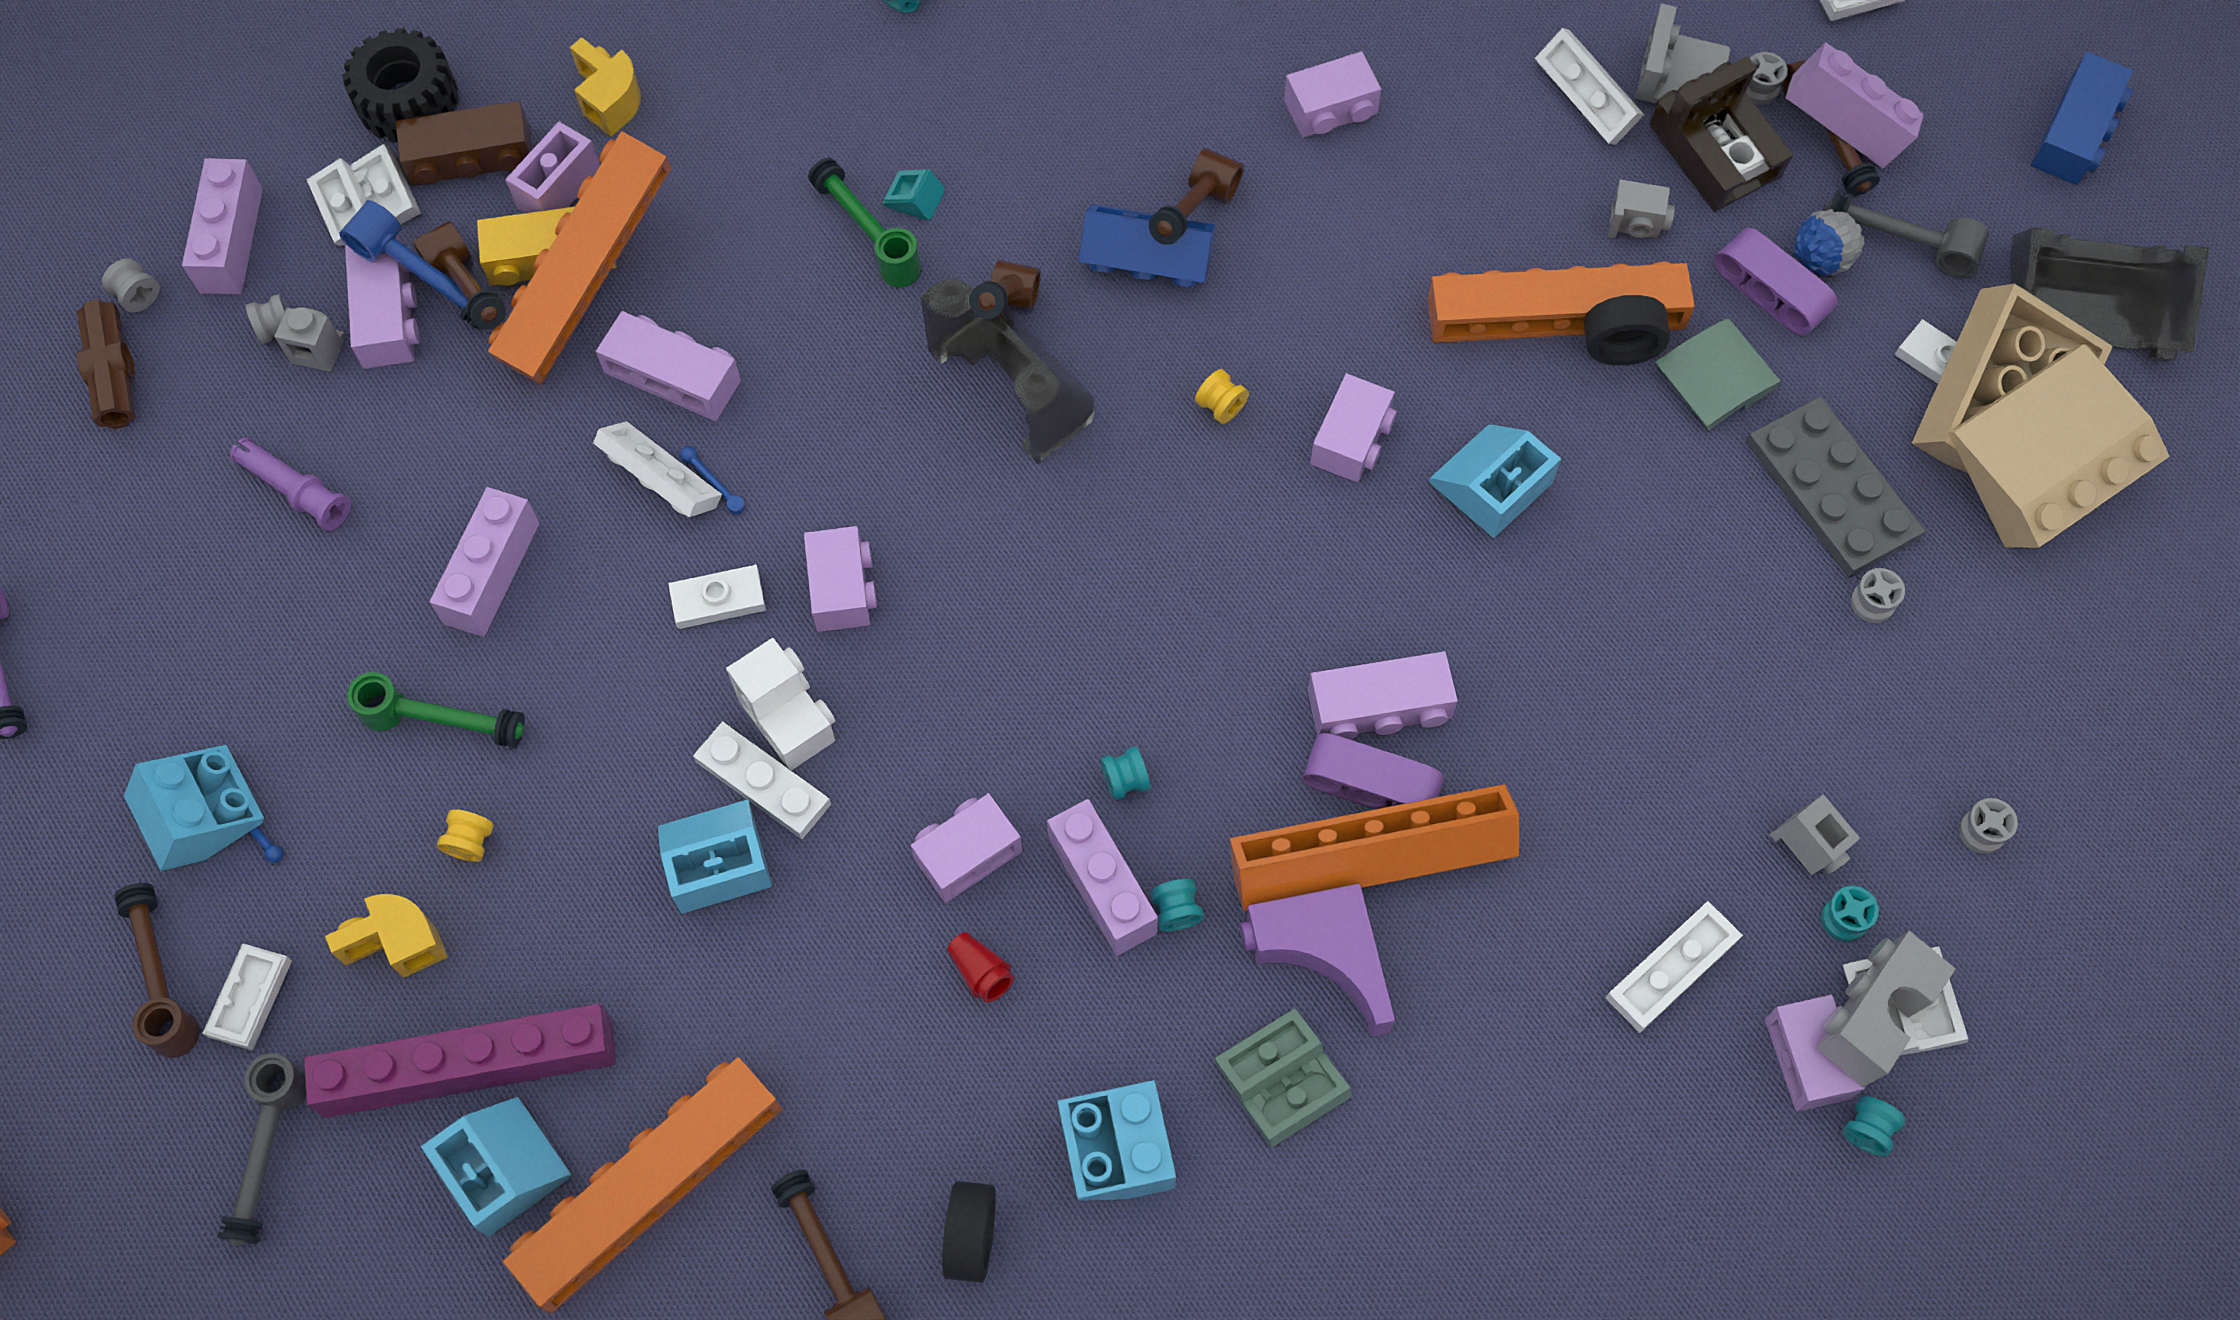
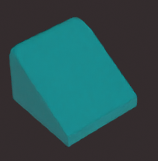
[883,169,945,220]

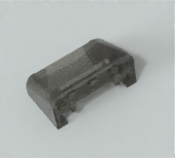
[2010,227,2209,361]
[920,279,1094,464]

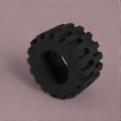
[342,28,459,143]

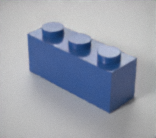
[2030,51,2133,185]
[1079,204,1216,287]

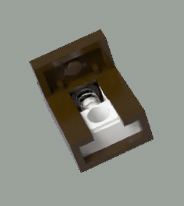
[1649,56,1793,212]

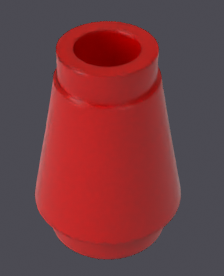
[947,932,1014,1003]

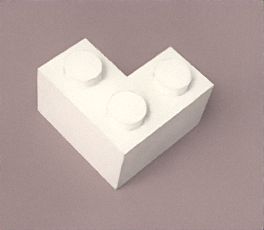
[726,638,836,771]

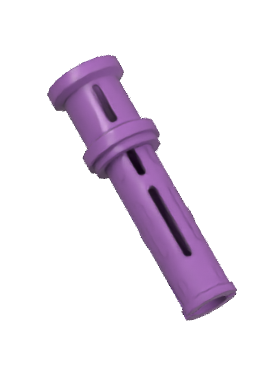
[230,437,351,531]

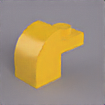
[570,37,641,137]
[325,894,448,978]

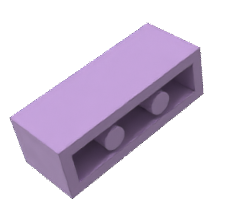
[1785,42,1924,168]
[182,158,263,294]
[345,235,420,369]
[596,311,741,421]
[429,487,540,637]
[1307,651,1458,740]
[1047,799,1158,956]

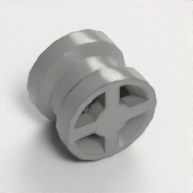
[1746,52,1788,105]
[102,258,160,313]
[246,293,288,345]
[1850,568,1905,623]
[1959,798,2018,854]

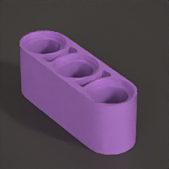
[1714,228,1838,336]
[1302,733,1445,809]

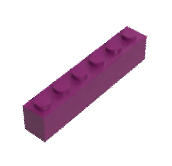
[304,1003,616,1118]

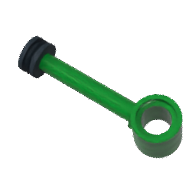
[808,157,921,287]
[347,672,525,748]

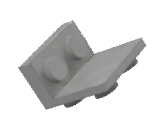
[1635,3,1730,104]

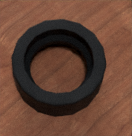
[1584,295,1670,365]
[942,1181,996,1283]

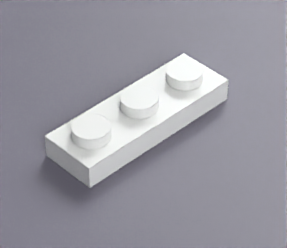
[1535,28,1644,145]
[593,421,722,517]
[693,721,831,839]
[1605,901,1743,1033]

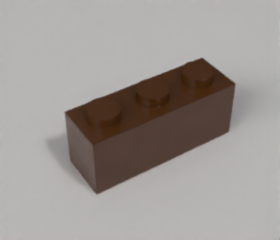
[396,100,533,186]

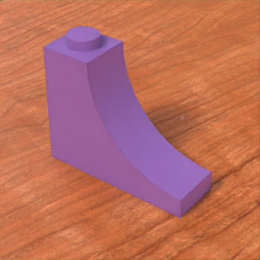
[1240,884,1395,1037]

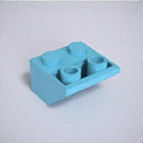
[1429,424,1561,538]
[124,745,264,871]
[658,799,773,914]
[1058,1080,1176,1201]
[421,1097,572,1237]

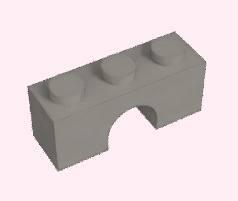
[1816,930,1955,1087]

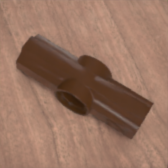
[76,299,136,429]

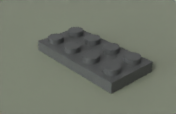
[1746,396,1926,578]

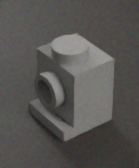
[1607,179,1675,239]
[274,307,346,372]
[1770,794,1860,875]

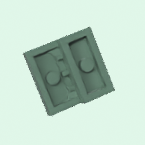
[1655,318,1782,431]
[1214,1008,1352,1148]

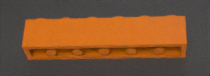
[488,131,672,385]
[1427,261,1695,343]
[1229,784,1519,911]
[502,1057,782,1314]

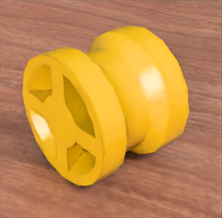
[1195,369,1249,424]
[436,809,494,862]

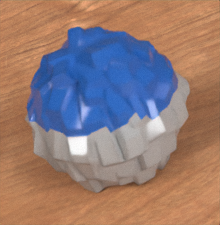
[1793,209,1865,277]

